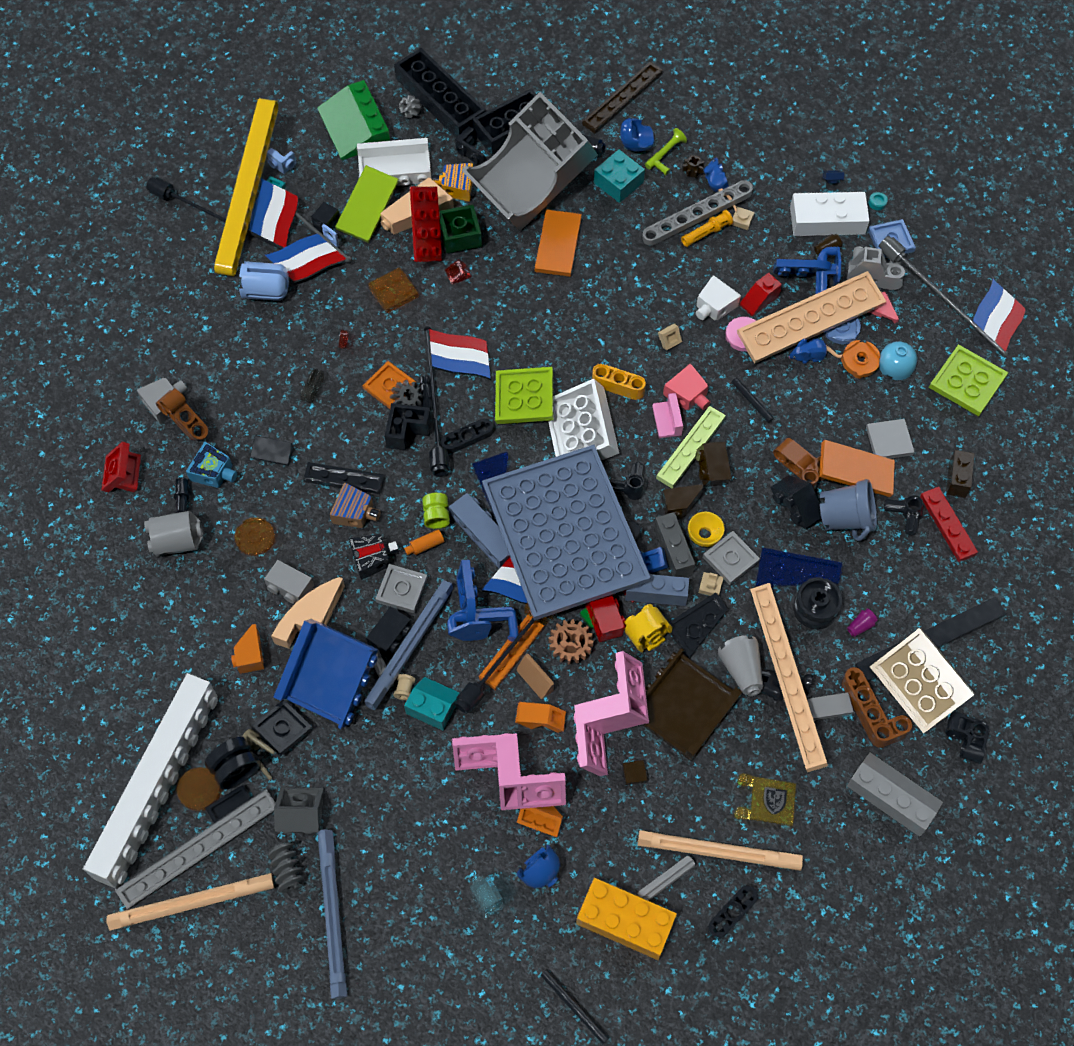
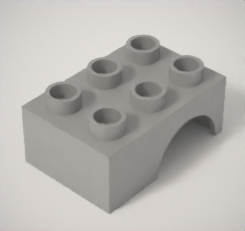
[462,92,598,232]

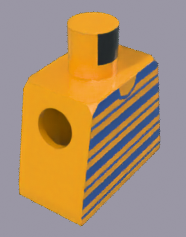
[432,163,473,202]

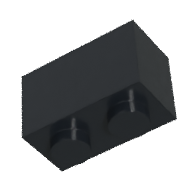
[366,606,412,658]

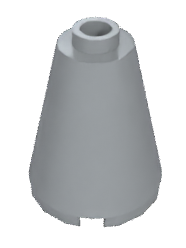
[718,635,763,696]

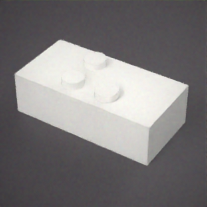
[790,192,869,236]

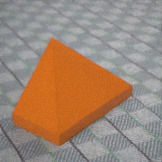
[517,806,563,837]

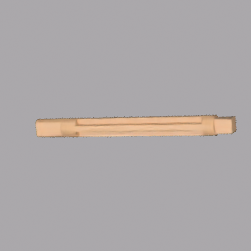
[638,830,802,871]
[106,873,274,931]

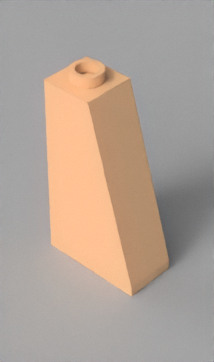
[380,177,454,235]

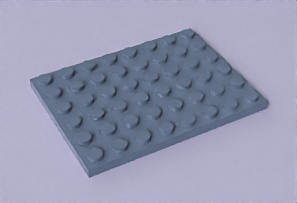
[482,445,651,620]

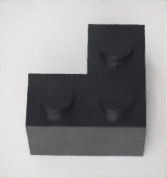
[384,403,431,450]
[771,475,822,528]

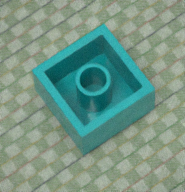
[594,150,645,203]

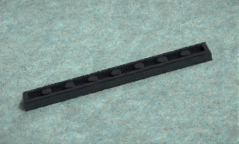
[855,597,1007,682]

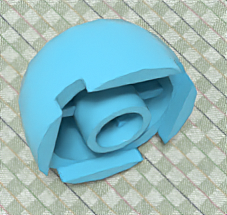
[879,341,917,380]

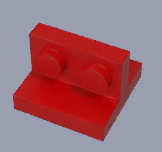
[101,441,141,493]

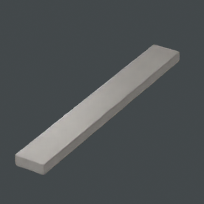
[115,789,275,909]

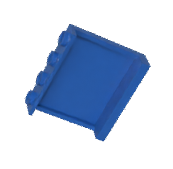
[274,619,378,729]

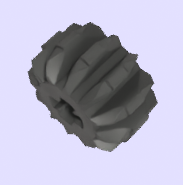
[390,380,423,406]

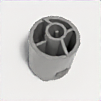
[144,511,203,557]

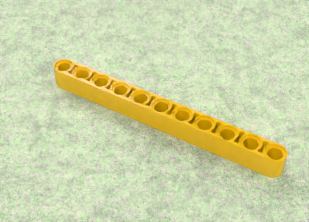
[214,98,278,276]

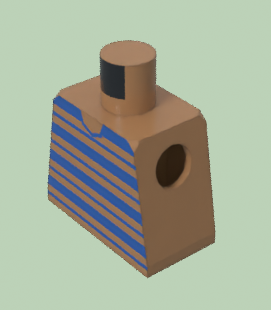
[330,483,381,528]

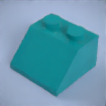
[404,677,459,731]

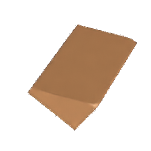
[517,654,554,699]

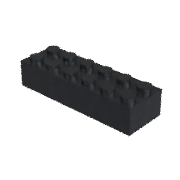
[394,48,486,138]

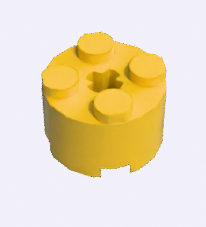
[625,604,673,653]

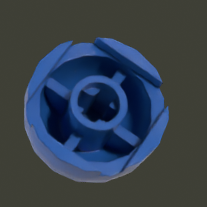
[517,844,561,888]

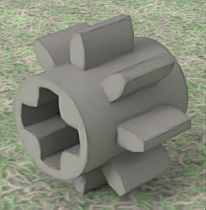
[399,95,421,118]

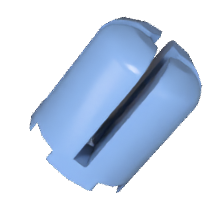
[239,262,289,301]

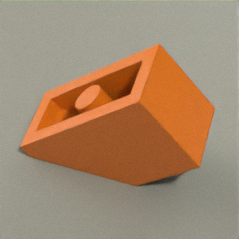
[231,624,264,674]

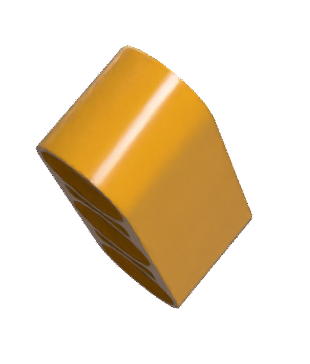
[592,364,646,400]

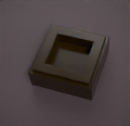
[622,760,647,785]

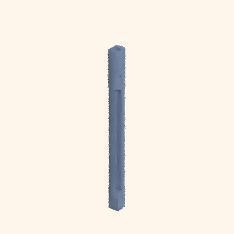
[364,580,453,710]
[317,829,347,999]

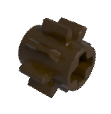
[682,155,704,178]

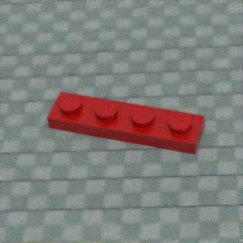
[920,487,978,562]

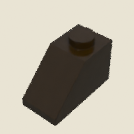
[662,484,703,520]

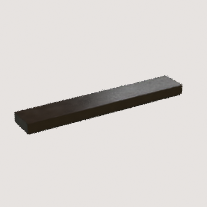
[582,62,663,134]

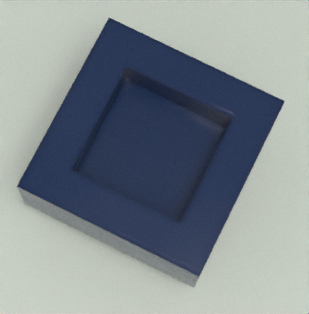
[823,170,844,183]

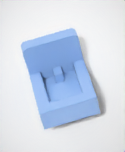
[267,148,296,174]

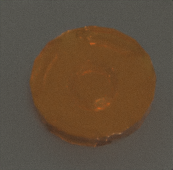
[234,517,275,556]
[177,767,221,811]

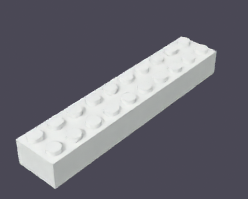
[83,673,218,889]

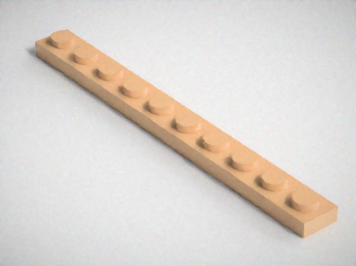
[750,583,828,772]

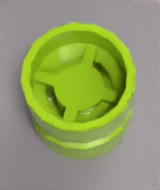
[422,493,450,529]

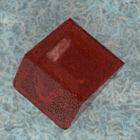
[445,259,472,284]

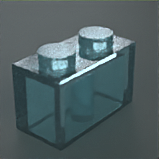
[470,875,503,919]

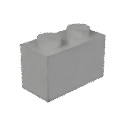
[264,560,314,604]

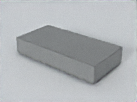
[807,693,853,720]

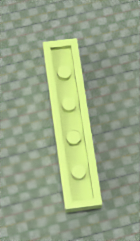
[656,406,726,488]

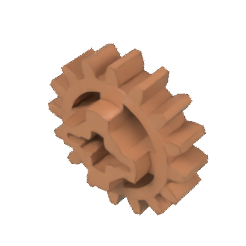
[549,619,593,664]

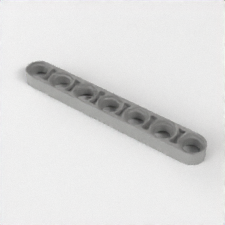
[643,180,753,245]

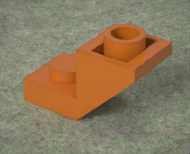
[515,702,566,733]

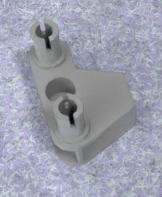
[847,247,905,290]

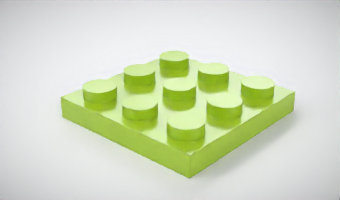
[929,344,1008,416]
[495,367,553,424]

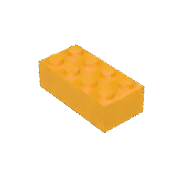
[576,878,677,960]

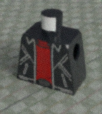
[349,534,399,580]

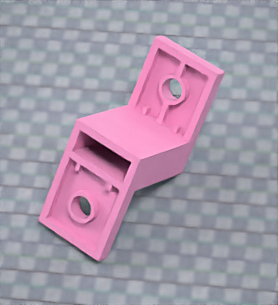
[574,651,649,776]
[452,733,566,810]

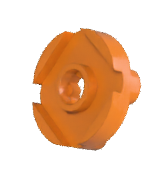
[841,340,880,379]

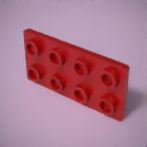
[410,186,442,262]

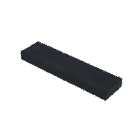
[303,462,385,494]

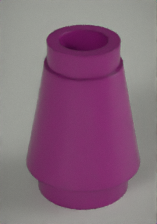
[847,608,878,637]

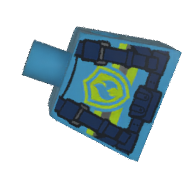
[186,442,237,488]

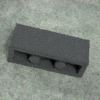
[654,512,695,577]

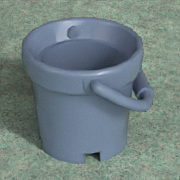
[820,479,877,541]

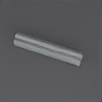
[638,856,695,901]

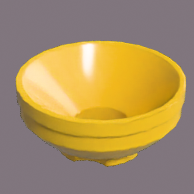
[688,512,724,547]

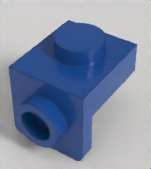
[639,547,668,574]

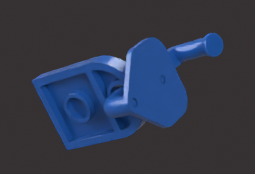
[773,247,841,294]
[447,560,519,642]

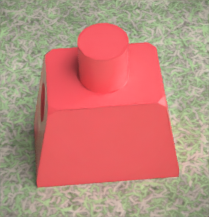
[663,364,710,410]

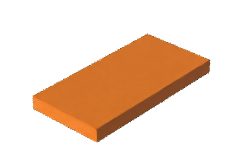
[535,210,582,277]
[819,440,895,497]

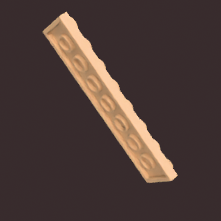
[737,271,886,364]

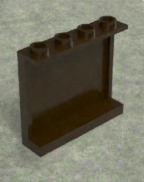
[642,648,742,762]

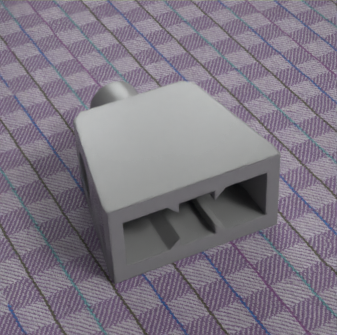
[137,378,187,424]

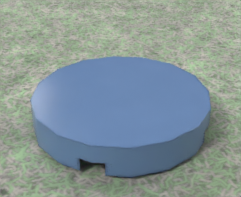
[824,317,861,344]

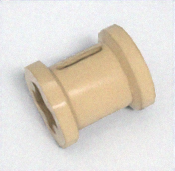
[393,674,415,700]

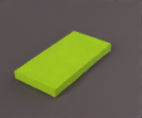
[335,165,399,243]

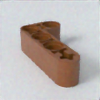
[842,667,912,748]

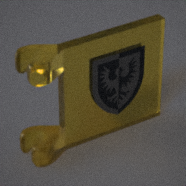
[734,774,796,826]

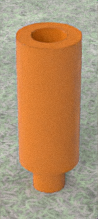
[404,529,444,555]

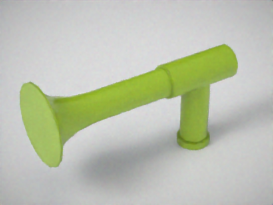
[645,128,687,175]

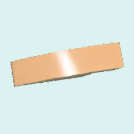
[272,577,345,649]

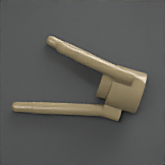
[242,729,275,780]

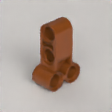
[155,388,208,441]
[773,438,826,491]

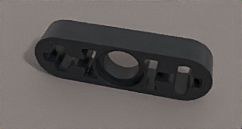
[441,419,493,454]
[708,885,758,940]

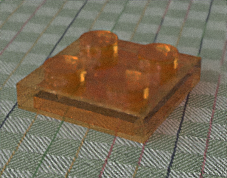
[368,267,419,313]

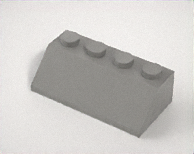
[847,753,943,837]

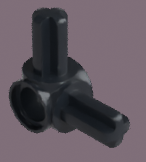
[609,462,645,500]
[884,495,923,536]

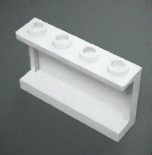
[357,138,431,186]

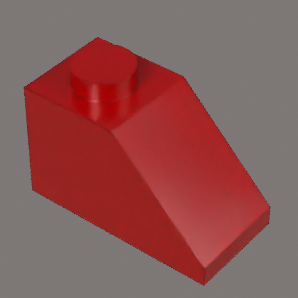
[740,273,782,317]

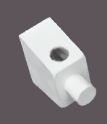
[696,275,741,320]

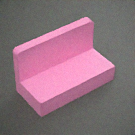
[652,393,683,438]

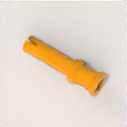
[681,210,733,247]

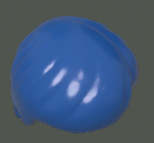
[620,118,654,152]

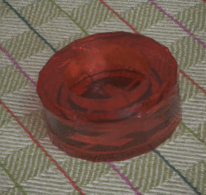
[339,329,349,349]

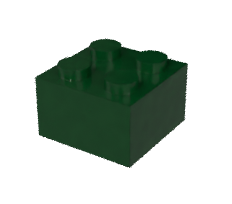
[439,205,482,253]

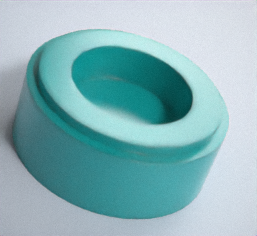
[868,192,888,211]

